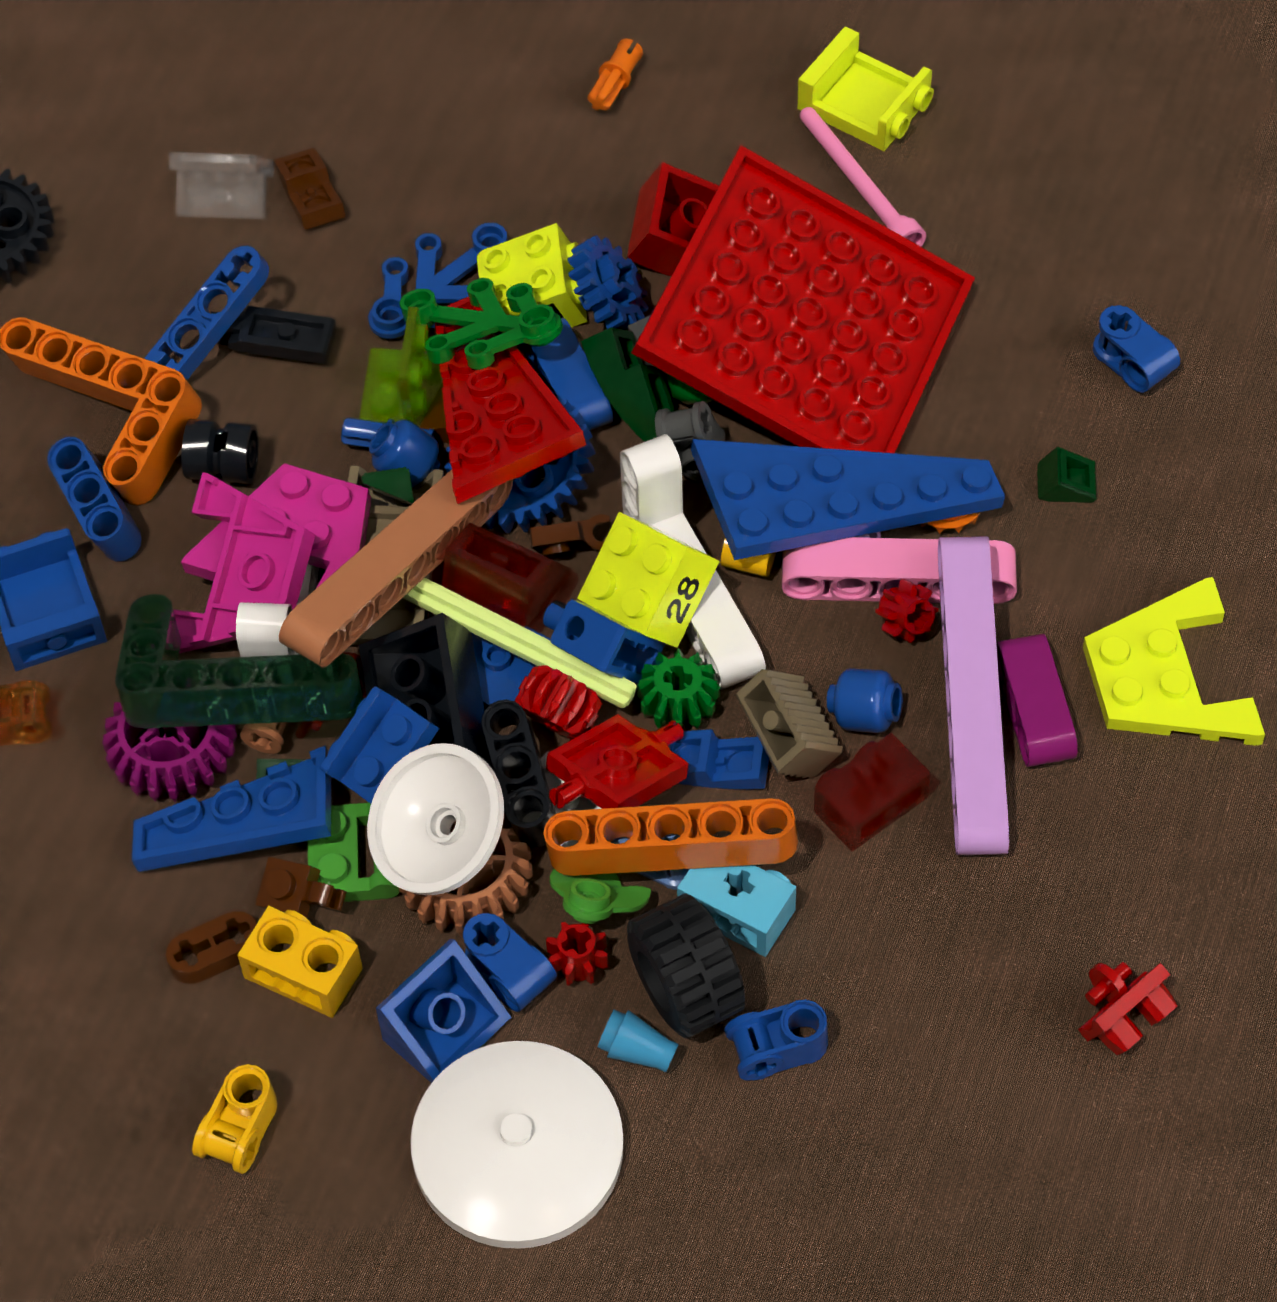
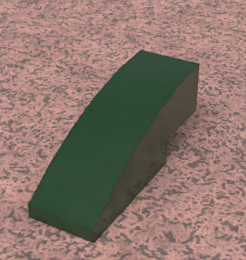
[581,327,675,442]

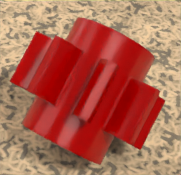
[875,579,939,643]
[546,922,609,986]

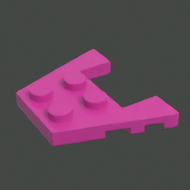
[181,463,371,588]
[154,473,316,655]

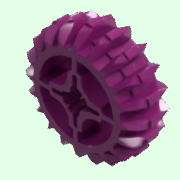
[102,674,237,803]

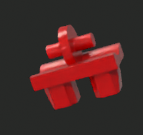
[1077,962,1178,1056]

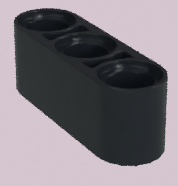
[482,699,556,848]

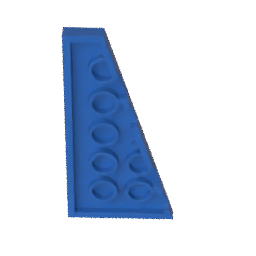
[691,439,1005,560]

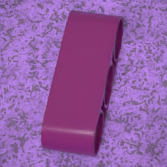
[996,634,1078,767]

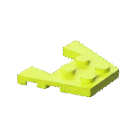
[1083,577,1265,746]

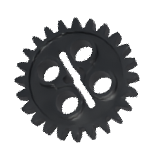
[0,169,55,284]

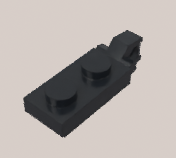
[211,306,337,364]

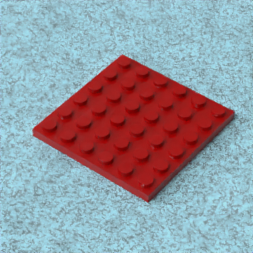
[631,145,975,453]

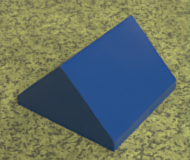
[376,939,512,1083]

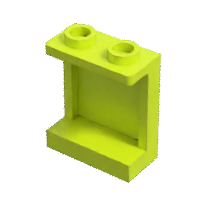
[797,26,934,151]

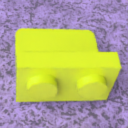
[477,223,588,328]

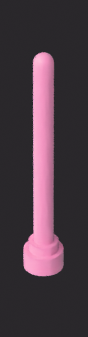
[800,107,926,246]

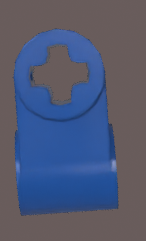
[1092,305,1180,393]
[463,913,557,1012]
[724,999,828,1081]

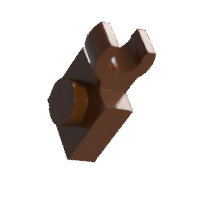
[529,514,610,555]
[255,857,347,918]

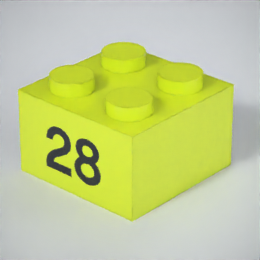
[577,512,720,648]

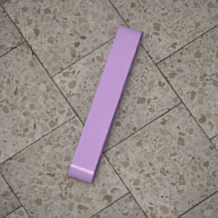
[938,536,1009,855]

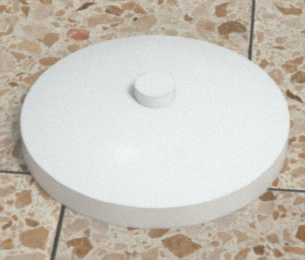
[411,1041,623,1249]

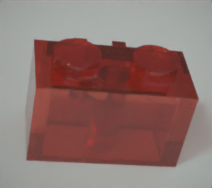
[814,733,931,852]

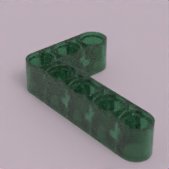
[115,594,364,728]

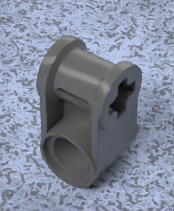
[655,401,725,483]

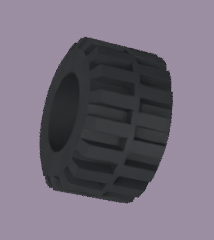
[627,893,745,1039]

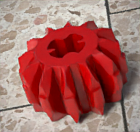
[515,665,602,739]

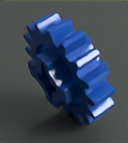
[568,235,648,330]

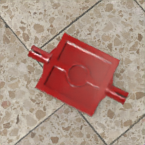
[546,714,689,809]

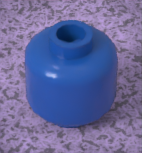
[369,419,440,488]
[827,668,903,733]

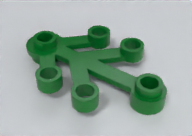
[399,278,563,370]

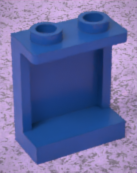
[0,528,108,672]

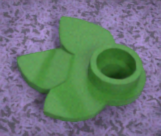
[549,869,651,924]

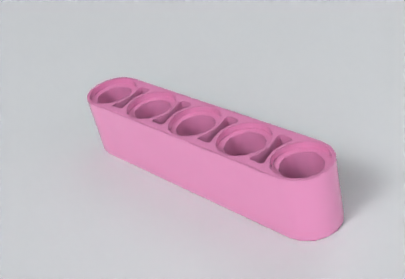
[782,537,1017,604]

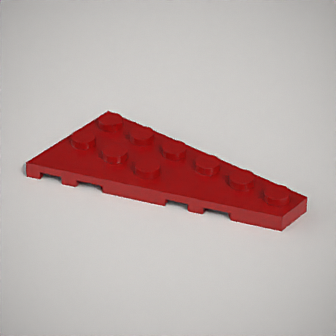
[435,296,586,504]

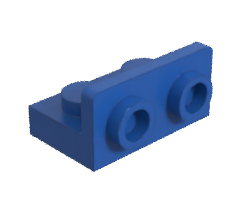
[320,686,440,804]

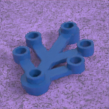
[368,223,508,339]

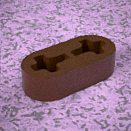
[165,911,257,984]

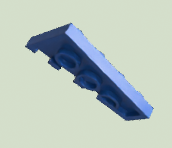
[132,745,331,872]

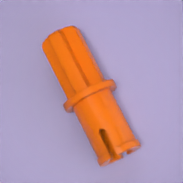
[587,38,643,111]

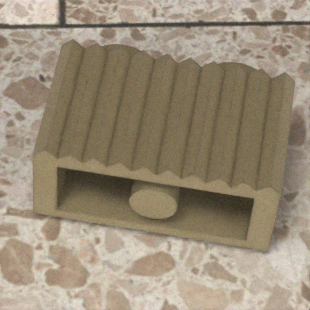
[736,669,843,779]

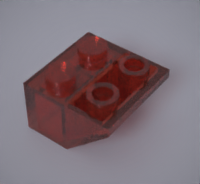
[442,523,572,628]

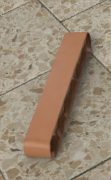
[279,469,513,667]

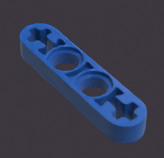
[144,246,269,380]

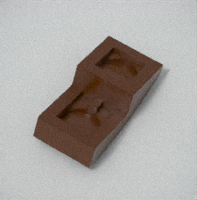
[273,147,346,230]

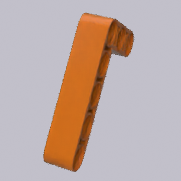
[0,317,202,505]

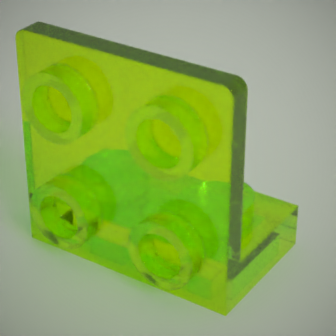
[359,307,432,425]

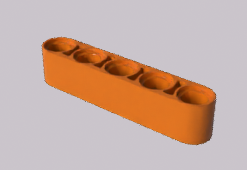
[543,798,798,876]

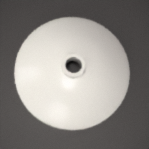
[367,743,504,895]

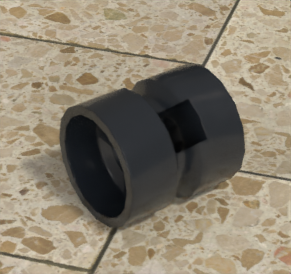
[181,419,259,484]

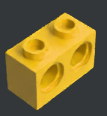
[237,905,363,1018]

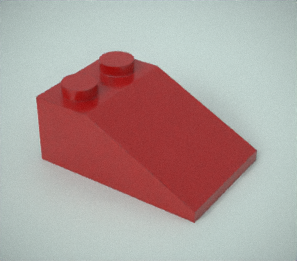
[626,162,719,276]

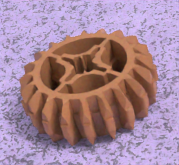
[398,814,533,936]

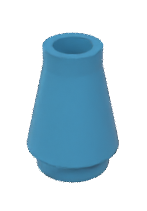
[597,1009,679,1073]

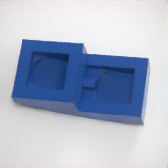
[668,729,769,789]

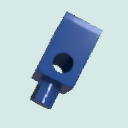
[543,599,666,684]

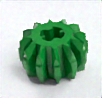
[637,648,720,730]

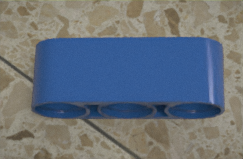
[522,318,613,430]
[47,437,142,562]

